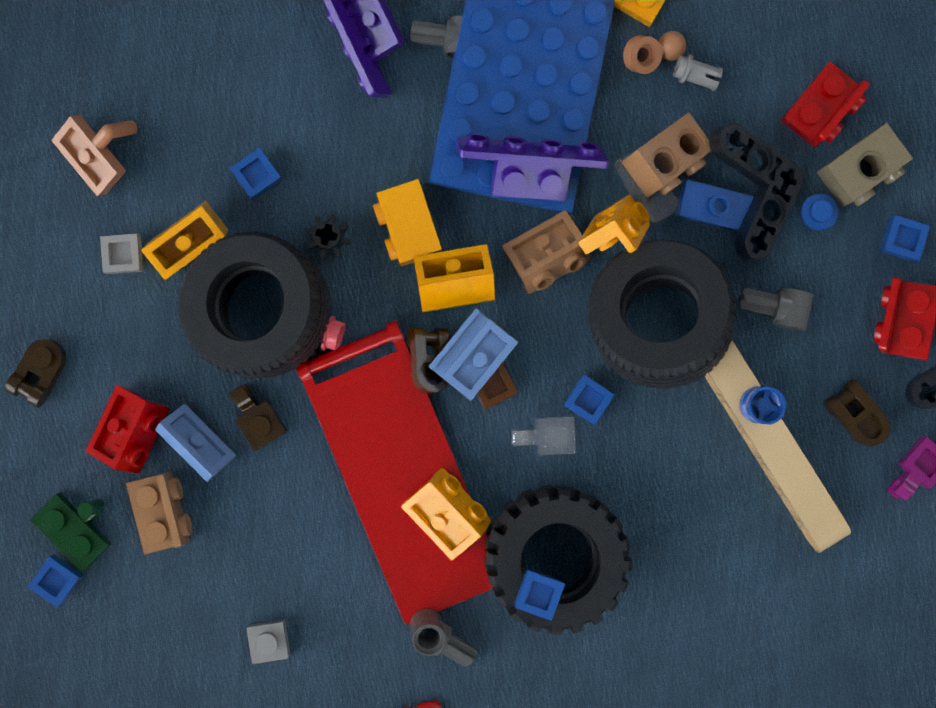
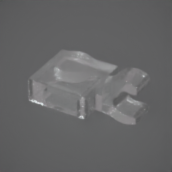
[511,417,576,455]

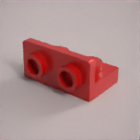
[780,61,870,148]
[874,277,936,361]
[85,385,169,474]

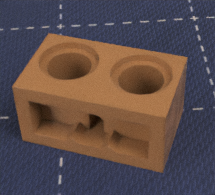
[621,112,711,198]

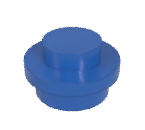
[800,194,838,231]

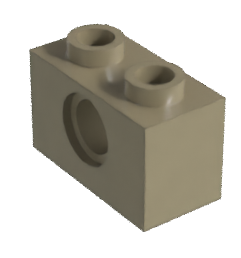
[816,123,913,207]

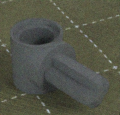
[410,15,462,59]
[739,288,814,332]
[410,609,477,667]

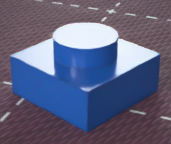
[230,147,283,200]
[879,215,930,262]
[563,374,615,425]
[27,554,84,608]
[514,568,565,621]

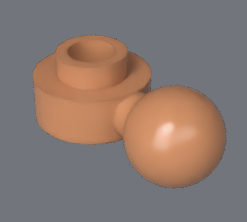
[623,31,687,74]

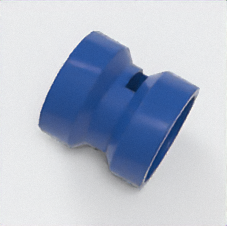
[739,386,786,425]

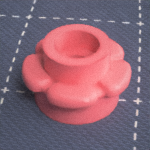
[319,316,345,351]

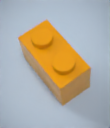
[373,179,442,267]
[141,201,229,280]
[413,244,495,312]

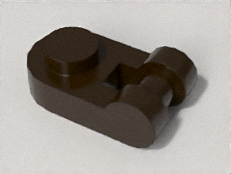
[408,328,450,394]
[4,339,66,408]
[823,379,890,446]

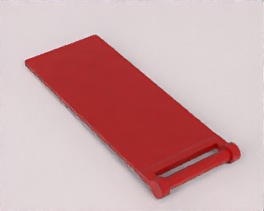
[296,320,492,624]

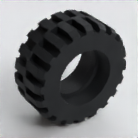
[484,485,632,635]

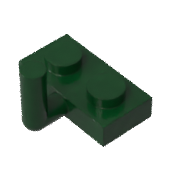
[29,493,112,572]

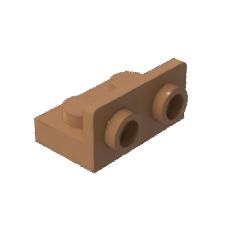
[502,210,591,294]
[126,471,192,555]

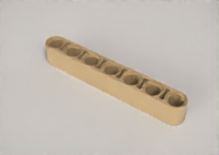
[704,341,851,553]

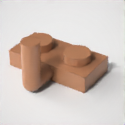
[51,115,137,197]

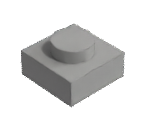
[100,233,144,274]
[247,619,291,664]

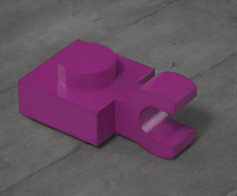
[886,436,936,501]

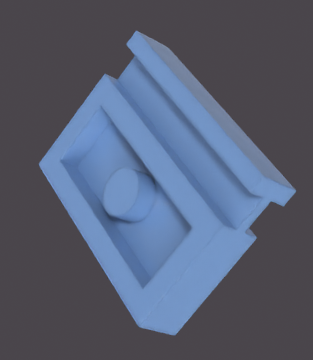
[429,308,518,401]

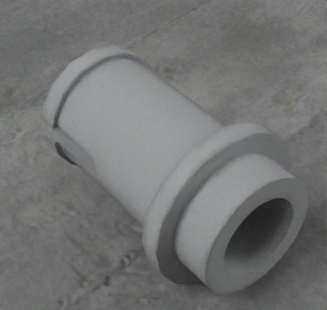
[673,54,723,91]

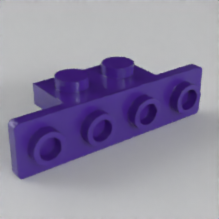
[323,0,405,98]
[456,133,609,201]

